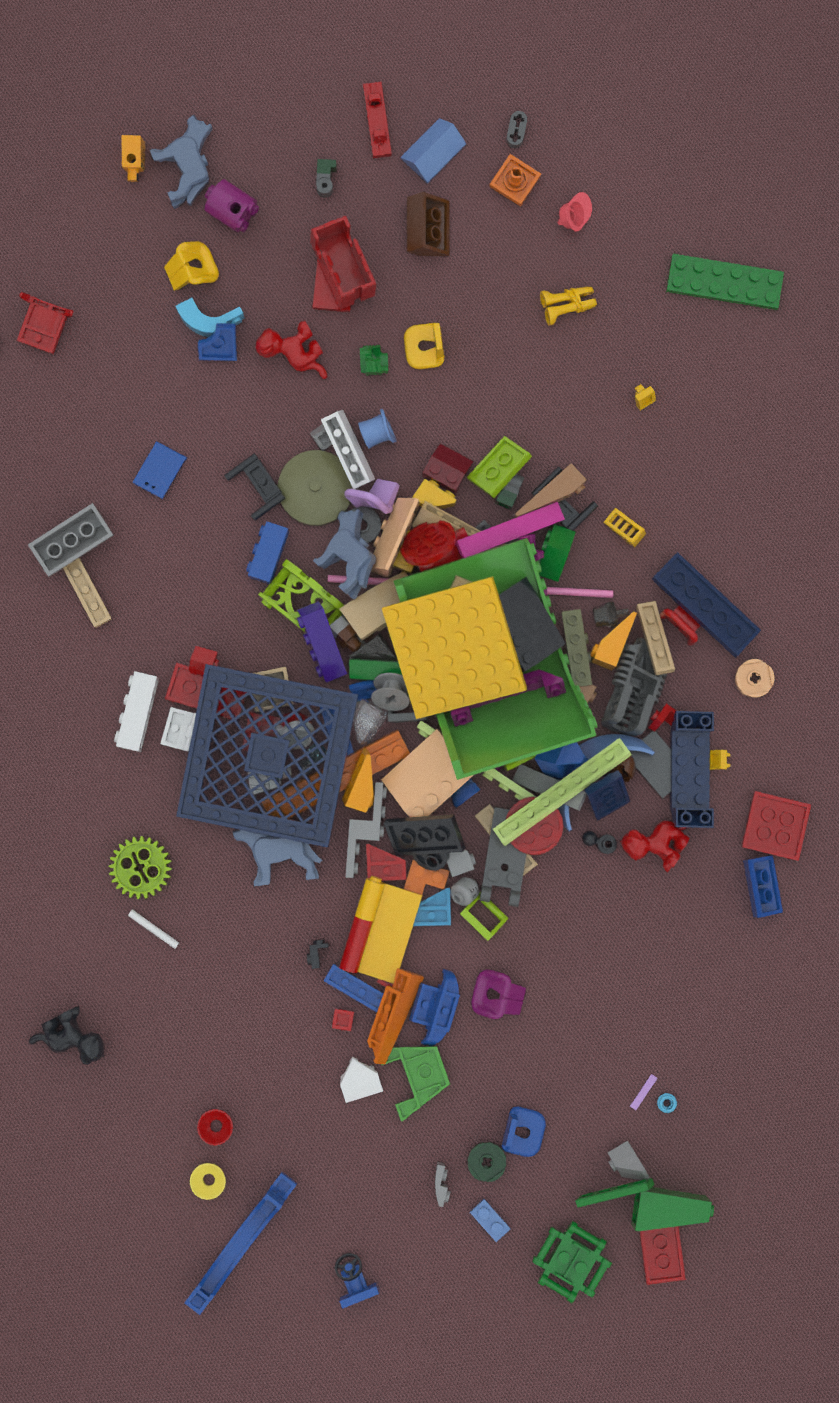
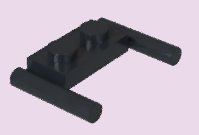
[224,453,286,521]
[531,467,598,531]

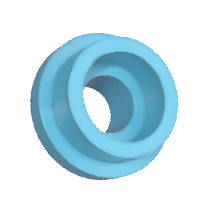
[657,1093,677,1113]

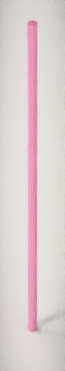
[328,575,613,598]

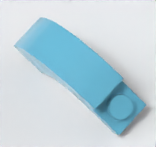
[175,298,245,337]

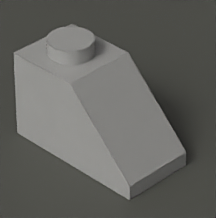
[447,850,476,877]
[608,1141,650,1180]

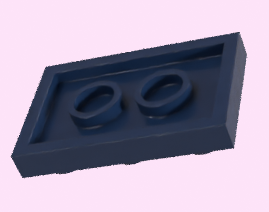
[585,770,630,821]

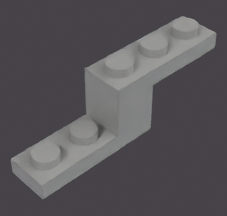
[346,782,387,878]

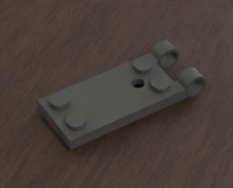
[480,807,526,907]

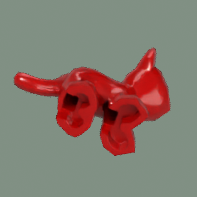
[255,321,328,379]
[620,820,690,873]

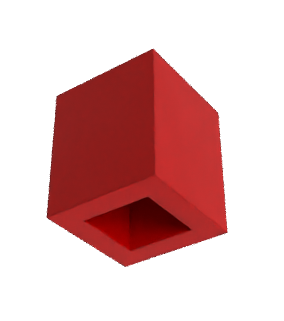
[189,646,220,676]

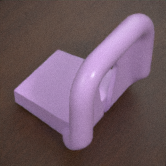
[344,479,400,514]

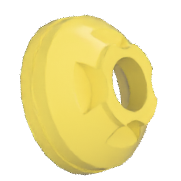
[190,1163,226,1200]

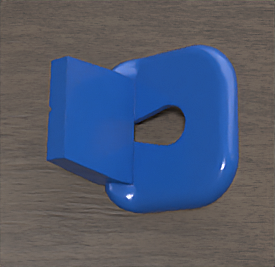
[502,1106,546,1157]

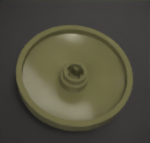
[278,450,353,526]

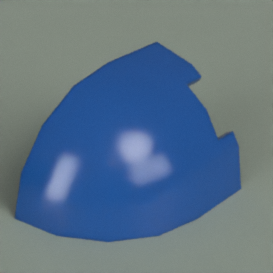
[452,778,480,809]

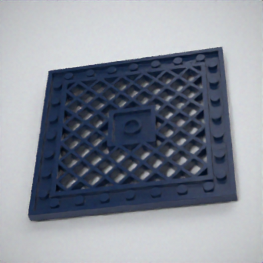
[176,664,359,847]

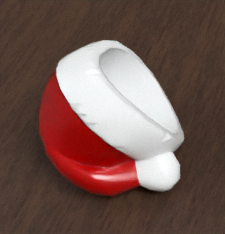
[273,712,314,749]

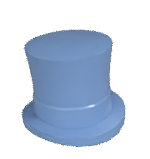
[358,409,397,449]

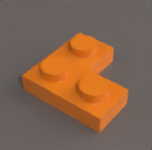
[404,860,450,895]

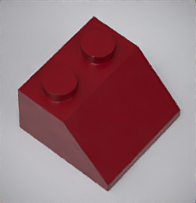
[422,444,474,495]

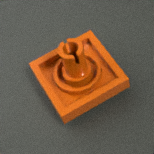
[489,154,541,207]

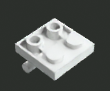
[160,707,196,752]

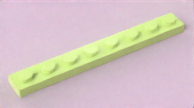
[417,721,534,800]
[493,738,632,846]

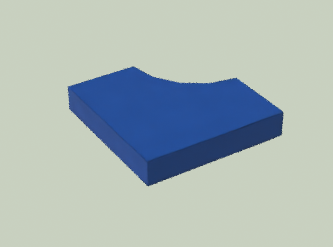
[198,323,237,361]

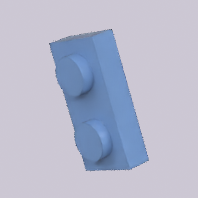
[470,1198,511,1242]

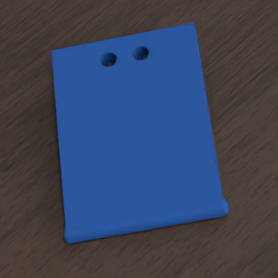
[132,441,187,499]

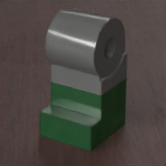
[316,159,337,198]
[495,474,525,511]

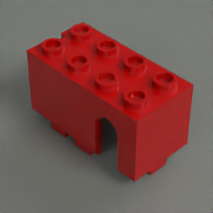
[310,216,376,310]

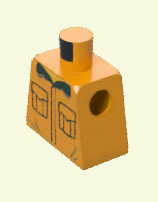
[121,135,145,182]

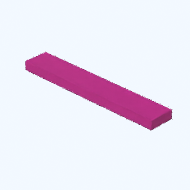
[456,502,565,558]

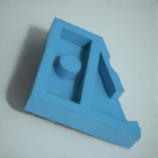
[413,888,451,926]

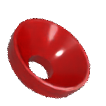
[197,1109,233,1146]

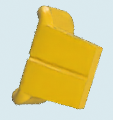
[164,241,219,291]
[404,323,444,369]

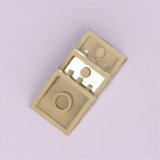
[340,571,408,641]

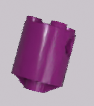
[204,179,259,232]

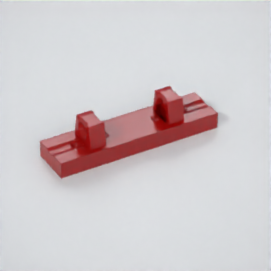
[363,82,392,158]

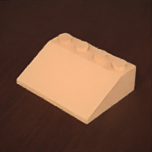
[371,498,419,578]
[381,728,473,817]

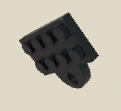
[384,814,466,871]

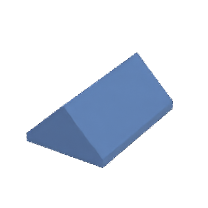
[401,118,466,184]

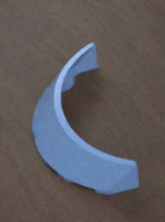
[555,734,655,832]

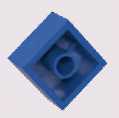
[535,742,588,780]

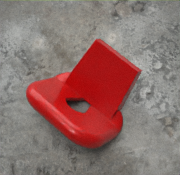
[660,606,700,646]

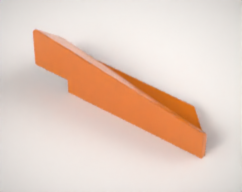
[367,968,424,1064]

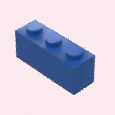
[246,521,289,584]

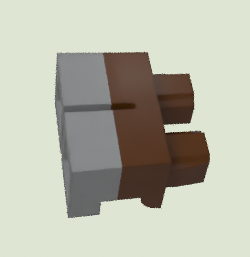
[330,615,374,652]

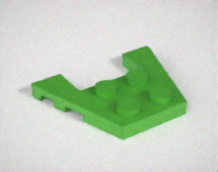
[381,1046,450,1121]

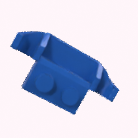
[409,969,460,1046]

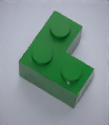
[537,524,576,582]

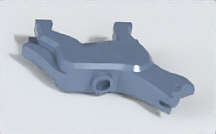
[149,115,212,209]
[313,509,376,600]
[232,829,322,886]

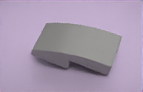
[435,1162,450,1207]

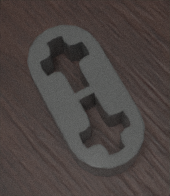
[507,111,527,148]

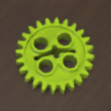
[108,836,172,899]

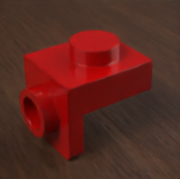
[649,703,676,732]

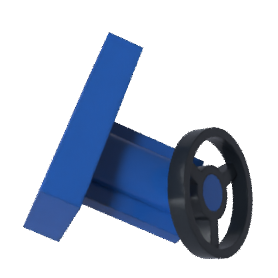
[335,1253,379,1309]

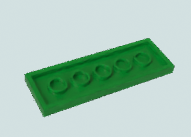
[666,254,784,310]

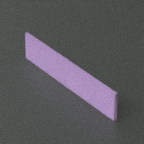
[630,1074,657,1110]

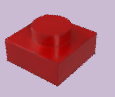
[332,1008,354,1031]

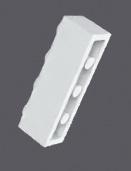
[321,410,375,489]
[114,671,159,752]

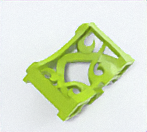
[258,559,344,633]

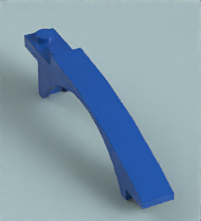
[184,1172,297,1315]

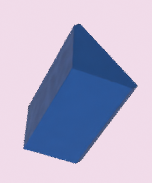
[743,855,783,918]

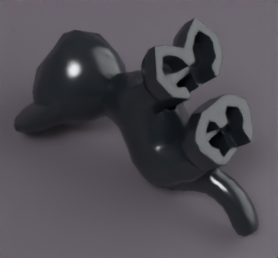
[28,1006,105,1065]

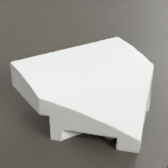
[340,1057,383,1103]

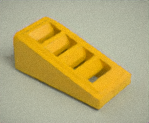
[603,508,646,548]

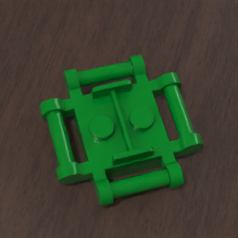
[532,1221,612,1303]

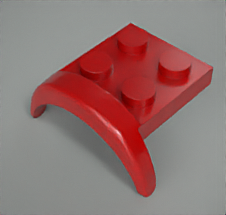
[17,292,73,355]

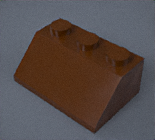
[407,192,449,256]

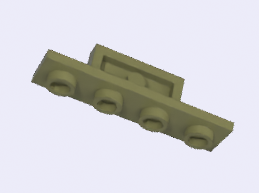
[561,609,592,687]

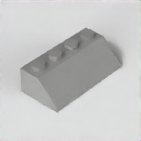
[28,503,114,577]

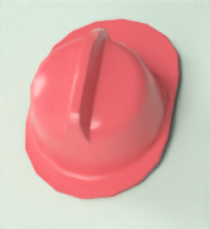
[557,192,592,232]

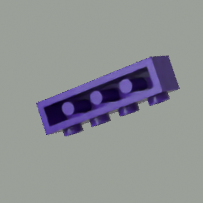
[297,601,347,683]

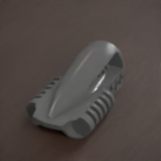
[601,637,667,736]

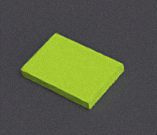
[467,436,532,498]

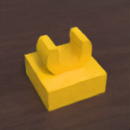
[635,384,656,410]
[710,750,730,770]

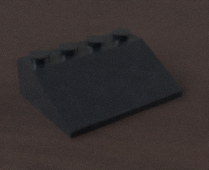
[499,577,566,672]

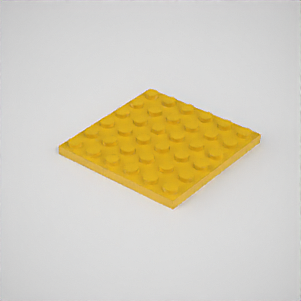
[382,576,527,719]

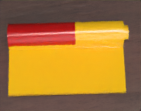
[339,876,422,984]

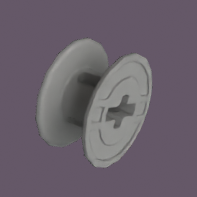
[371,673,410,711]

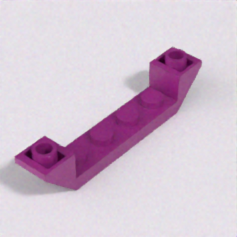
[450,669,566,727]

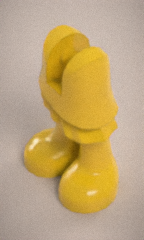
[540,287,597,326]

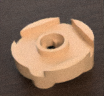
[735,659,774,698]

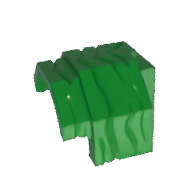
[360,345,388,376]

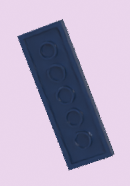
[651,552,761,658]

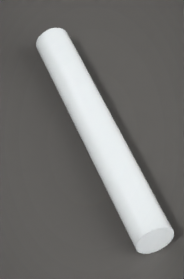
[128,909,179,949]

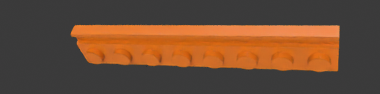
[262,729,410,819]

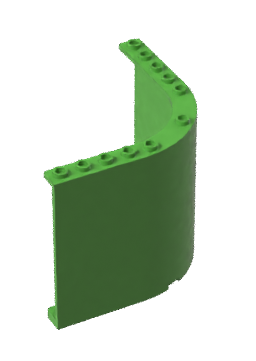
[394,538,598,780]

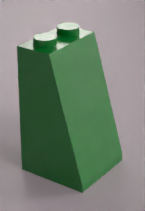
[631,1187,714,1231]

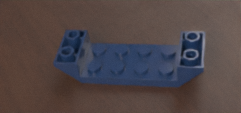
[670,711,714,828]

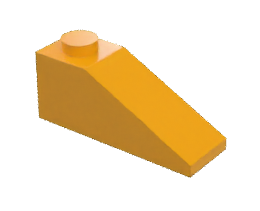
[342,748,374,813]

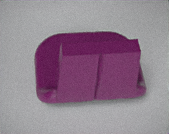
[471,969,526,1019]

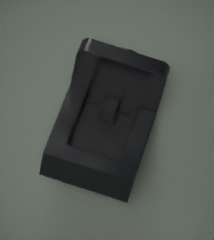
[307,939,330,969]

